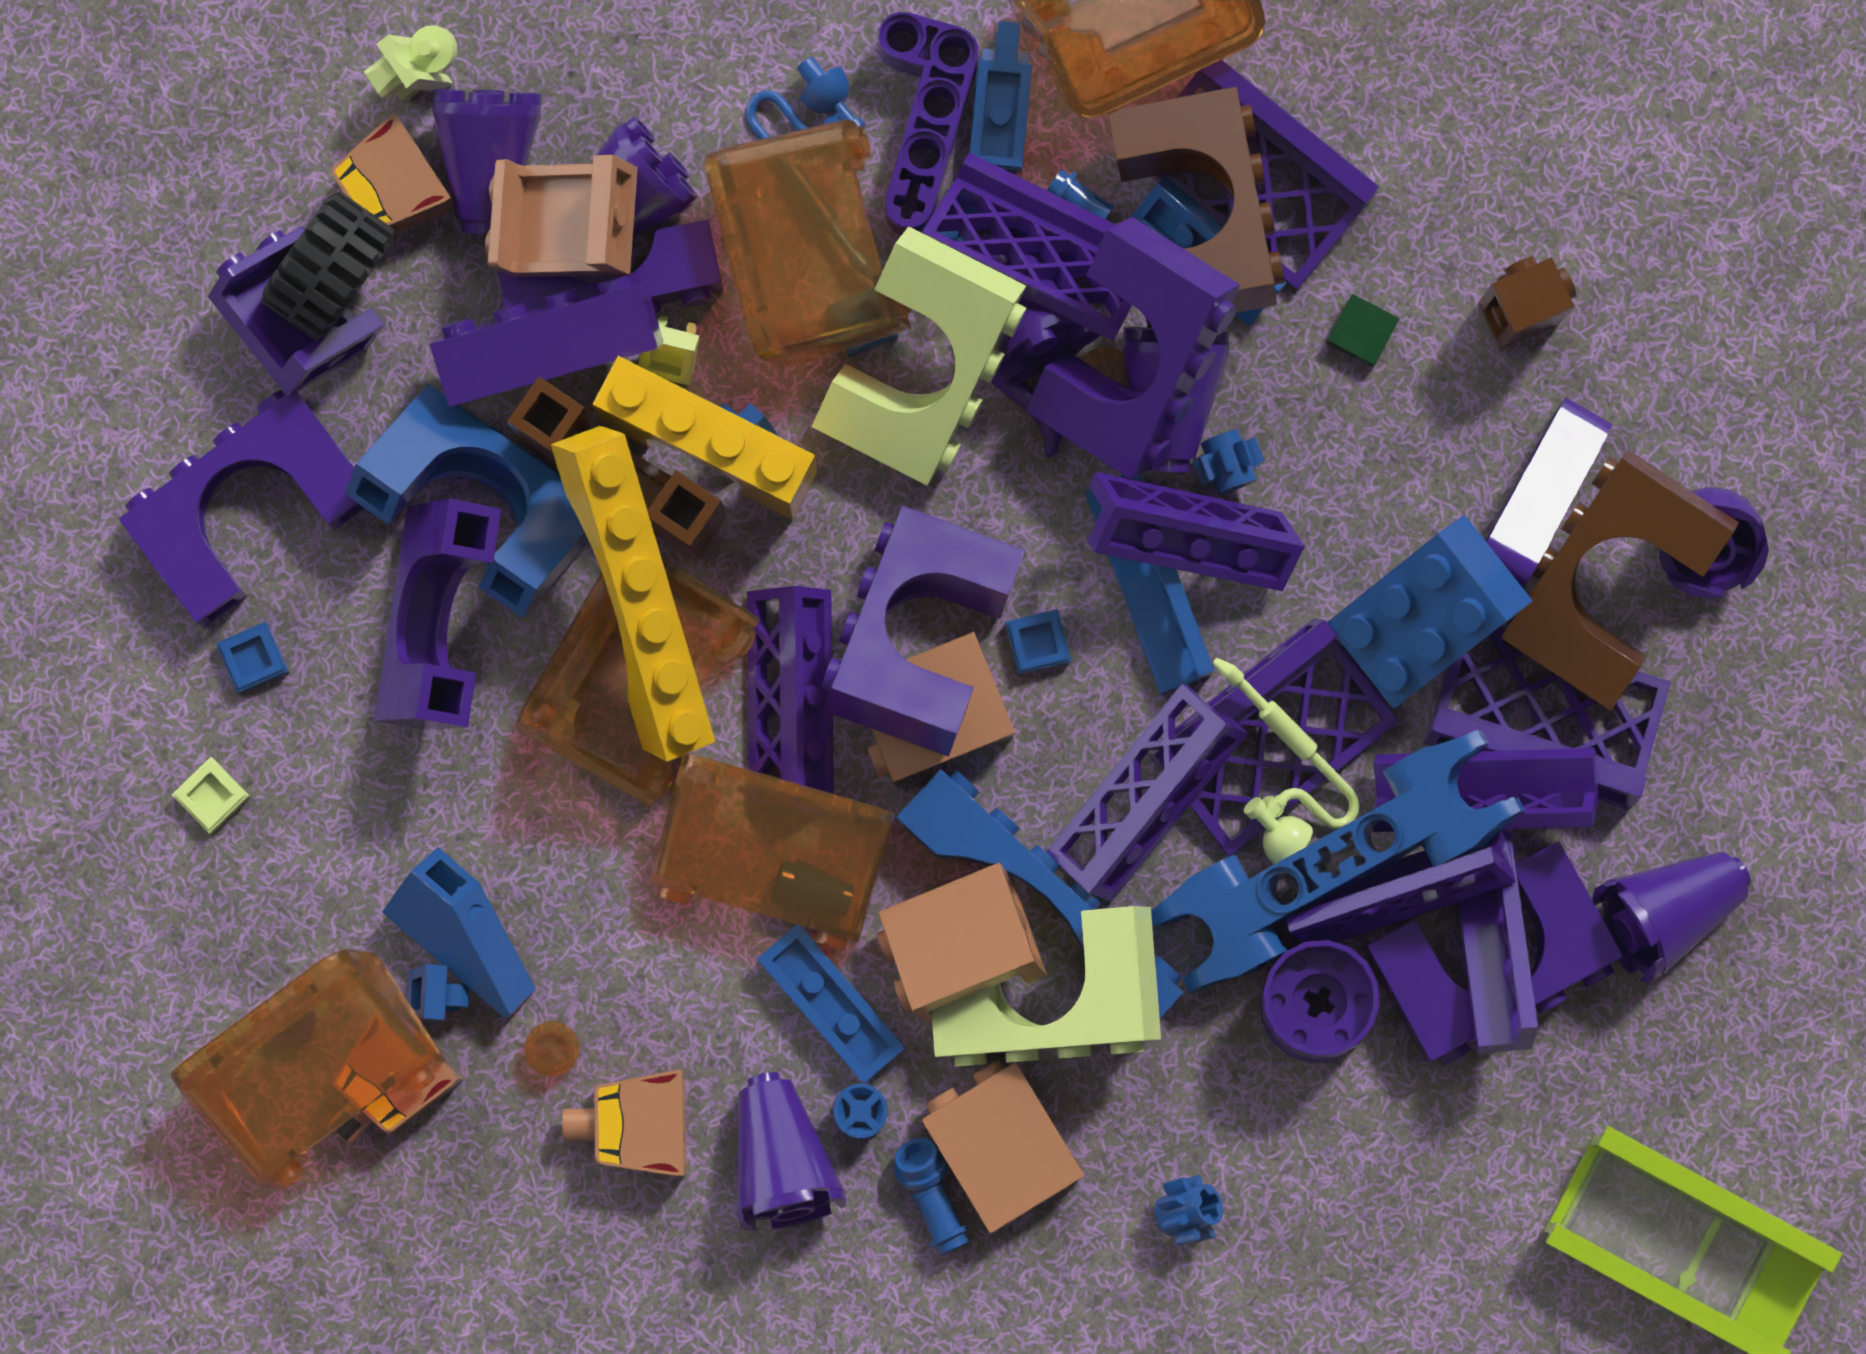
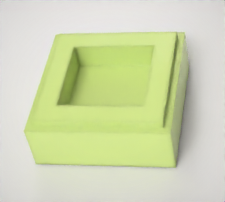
[172,757,251,835]

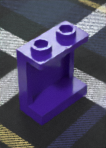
[207,226,385,397]

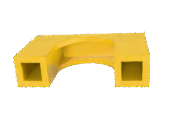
[593,356,817,521]

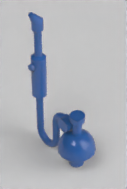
[745,56,876,281]

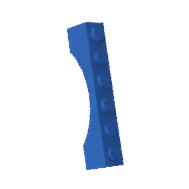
[896,769,1184,1018]

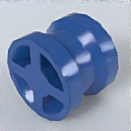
[833,1083,888,1139]

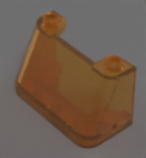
[1008,0,1266,119]
[705,119,912,367]
[516,557,760,808]
[649,753,895,951]
[171,949,446,1191]

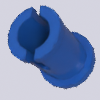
[1047,169,1115,219]
[911,1181,970,1256]

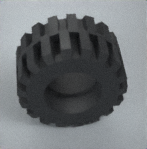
[261,191,395,341]

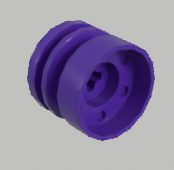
[1260,940,1380,1064]

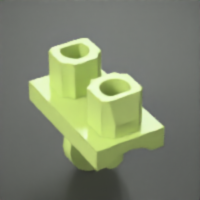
[364,25,457,101]

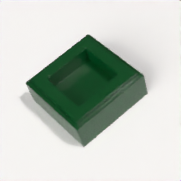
[1326,293,1400,368]

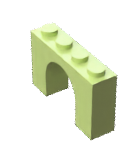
[811,227,1027,486]
[931,906,1161,1067]

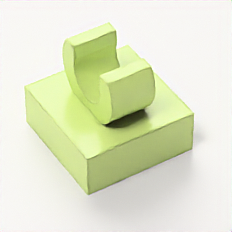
[638,315,700,386]

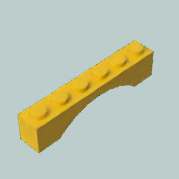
[551,426,716,762]

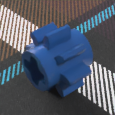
[1193,429,1265,495]
[1155,1175,1223,1246]

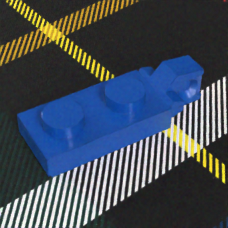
[970,21,1032,174]

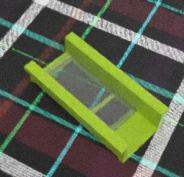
[1543,1126,1843,1354]

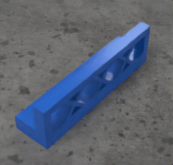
[1084,474,1214,695]

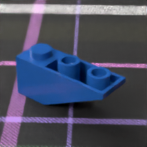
[382,847,536,1019]

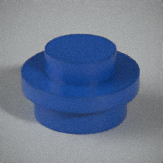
[894,1138,948,1191]

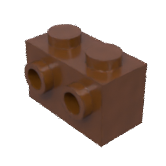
[1478,256,1576,351]

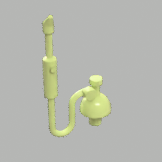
[1213,658,1360,864]

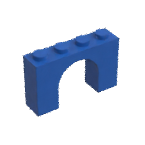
[344,384,589,618]

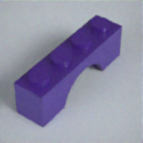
[497,219,724,314]

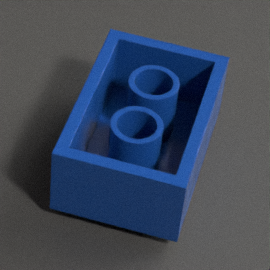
[1327,514,1532,709]

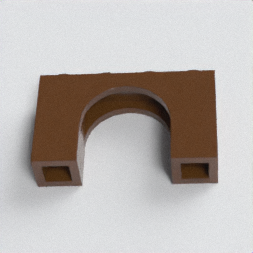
[1108,87,1285,329]
[507,376,726,562]
[1501,449,1739,711]

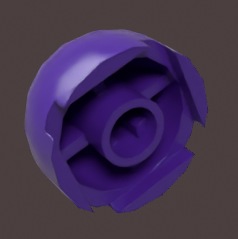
[1657,487,1769,599]

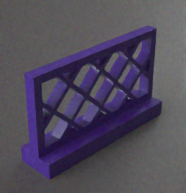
[1157,51,1380,290]
[922,152,1133,341]
[1147,618,1399,856]
[1423,627,1671,810]

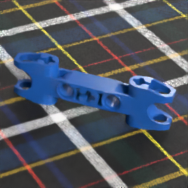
[1151,730,1526,993]

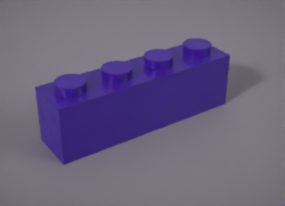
[429,275,664,407]

